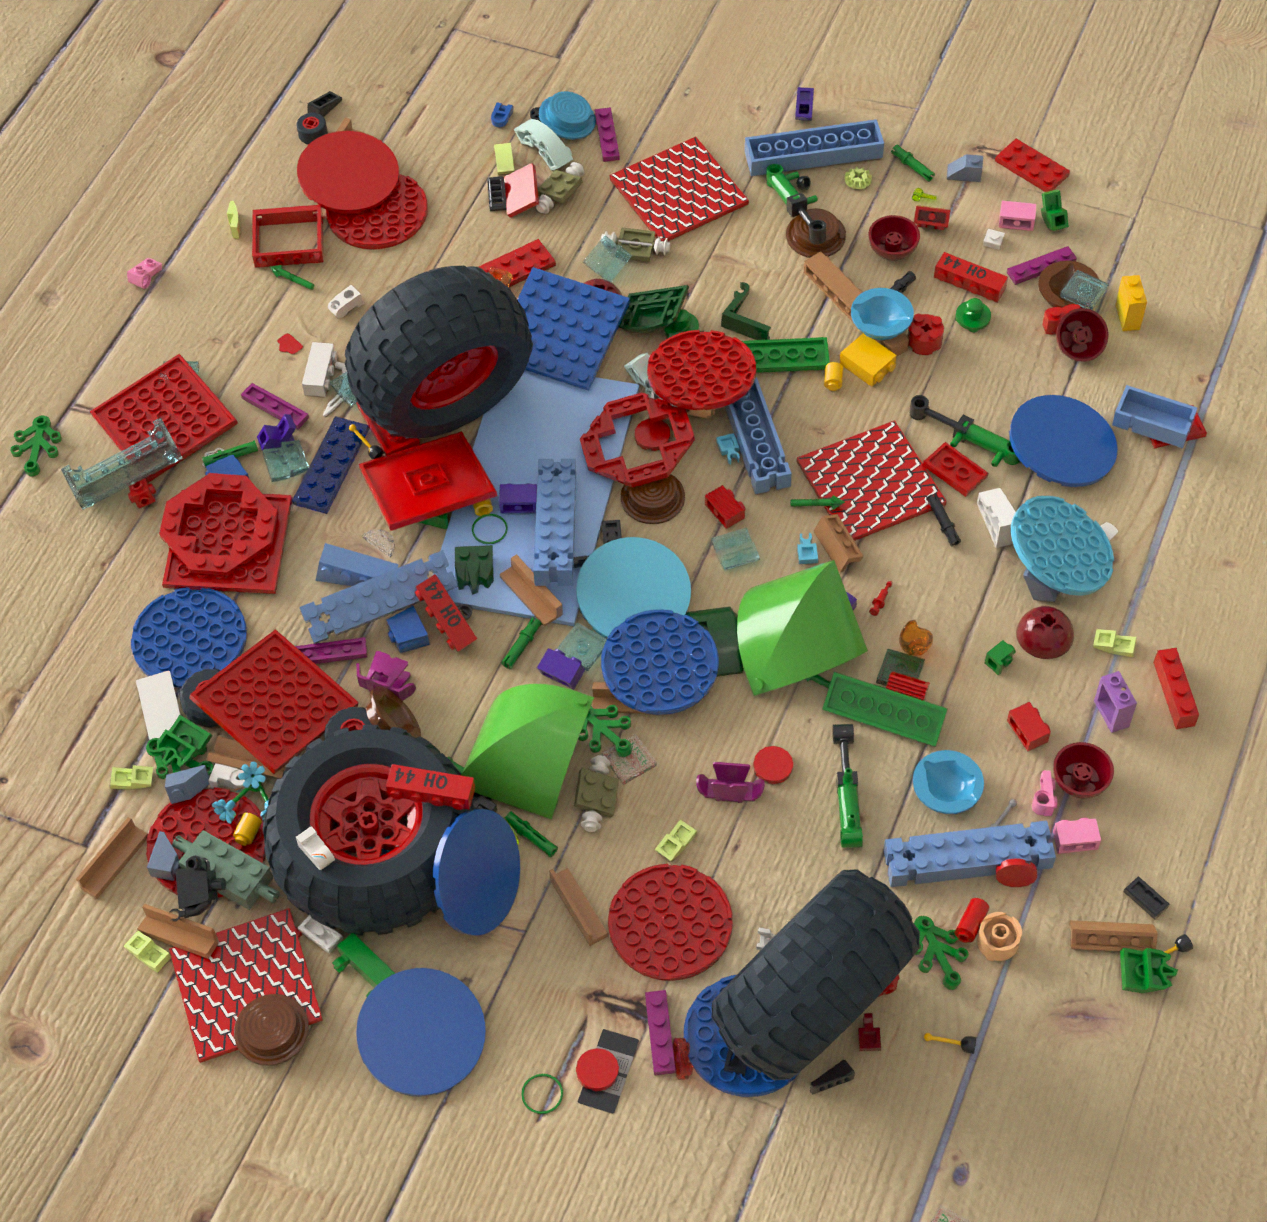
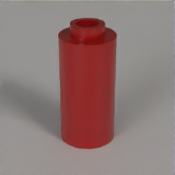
[955,898,990,943]

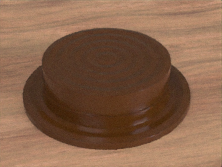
[786,208,846,258]
[1038,261,1101,308]
[620,474,685,524]
[366,686,421,738]
[234,994,309,1066]

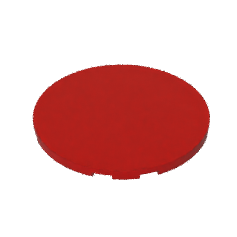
[297,131,399,214]
[326,174,428,250]
[647,330,756,410]
[146,787,266,898]
[608,864,733,981]

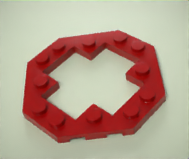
[580,392,695,488]
[159,473,278,576]

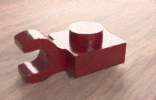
[858,1013,881,1051]

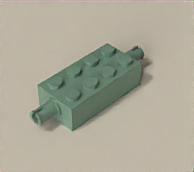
[172,830,280,910]

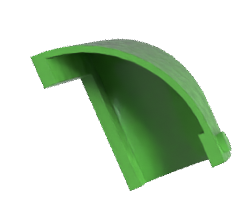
[737,560,868,696]
[461,684,594,820]

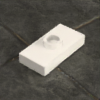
[298,915,343,954]

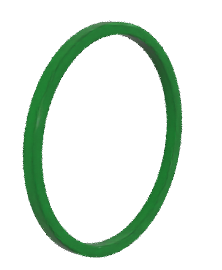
[472,514,508,544]
[521,1074,563,1114]

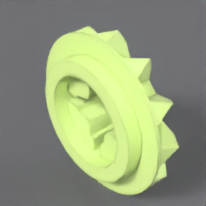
[845,166,872,189]

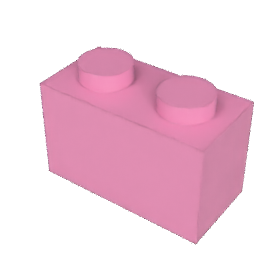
[999,201,1036,231]
[1053,818,1101,854]

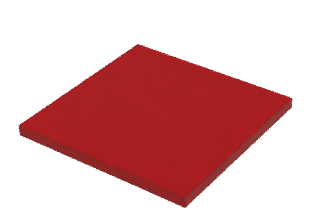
[358,431,497,531]

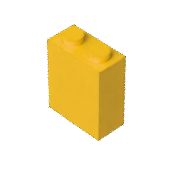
[1115,275,1147,331]
[839,333,897,387]

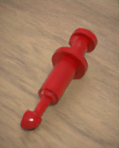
[869,581,893,616]

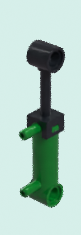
[766,164,826,244]
[909,395,1020,467]
[832,724,863,848]

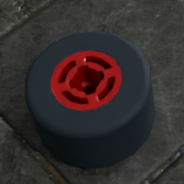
[296,113,328,144]

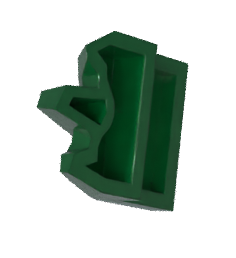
[455,545,494,595]

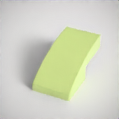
[494,143,514,175]
[227,201,241,239]
[1093,629,1137,657]
[110,765,153,789]
[655,820,697,862]
[124,931,171,973]

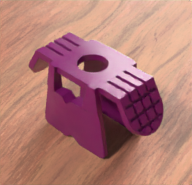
[356,651,416,701]
[696,762,765,803]

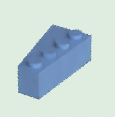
[315,543,399,586]

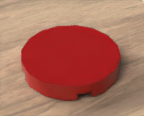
[635,418,670,451]
[753,746,793,784]
[996,859,1037,887]
[576,1048,619,1091]

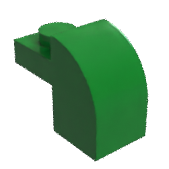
[1041,189,1069,231]

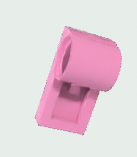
[127,258,162,289]
[1032,771,1057,816]

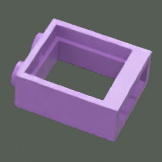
[1094,671,1137,733]

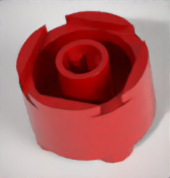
[907,313,944,355]

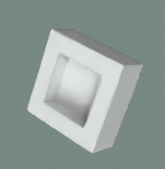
[983,229,1005,250]

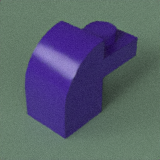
[795,87,814,121]
[257,414,296,452]

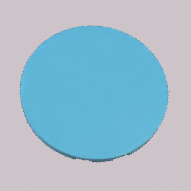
[1011,496,1114,596]
[576,537,691,638]

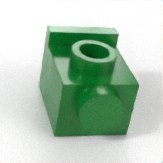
[984,640,1016,675]

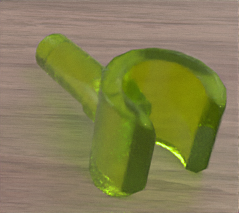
[912,188,937,201]

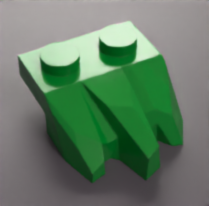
[156,715,213,768]
[1120,948,1178,993]

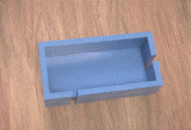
[1112,385,1197,448]

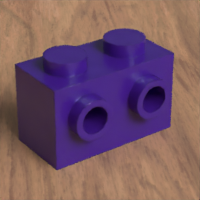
[499,483,537,513]
[537,648,585,690]

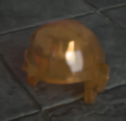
[899,620,933,656]

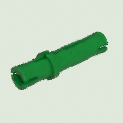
[891,144,935,182]
[202,440,258,468]
[501,617,542,669]
[504,811,558,857]

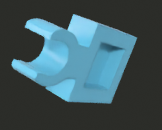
[716,433,740,465]
[797,533,818,564]

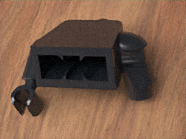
[169,855,226,922]

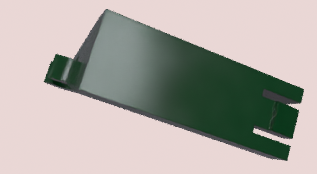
[721,282,771,340]

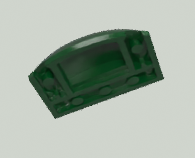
[619,285,689,333]
[685,606,744,677]

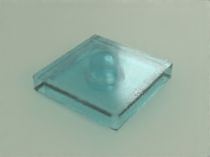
[1060,270,1109,310]
[557,623,607,671]

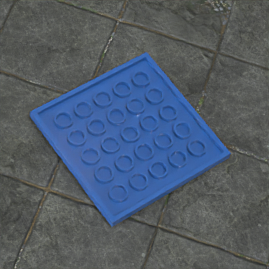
[517,267,630,391]

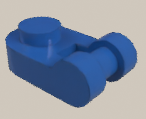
[491,102,514,127]

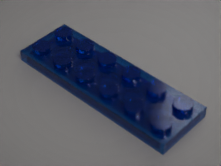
[292,416,369,514]

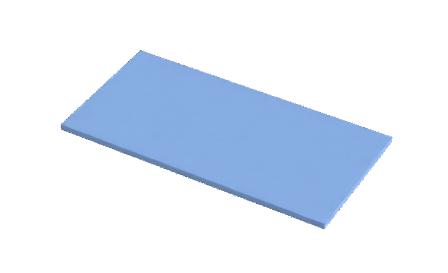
[433,370,639,626]

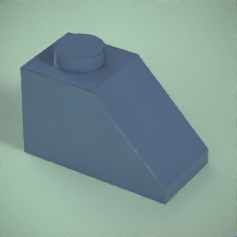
[947,154,983,182]
[1023,568,1060,602]
[165,765,210,804]
[147,831,181,881]

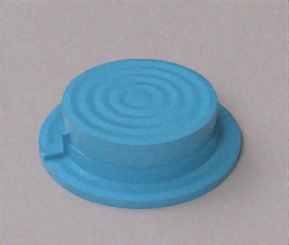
[539,91,596,140]
[851,288,914,340]
[913,750,984,814]

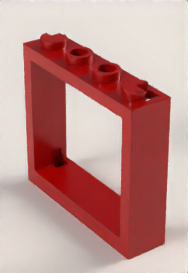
[252,205,324,268]

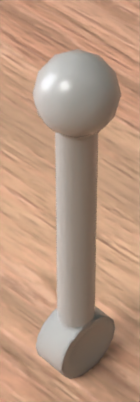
[990,799,1017,827]

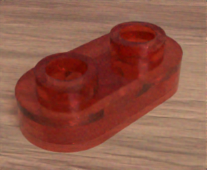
[673,1038,693,1080]

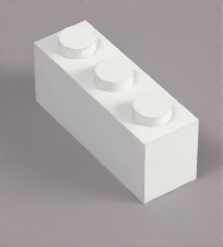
[302,342,338,397]

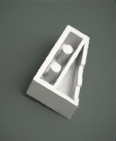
[977,488,1015,548]

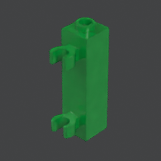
[332,933,395,997]

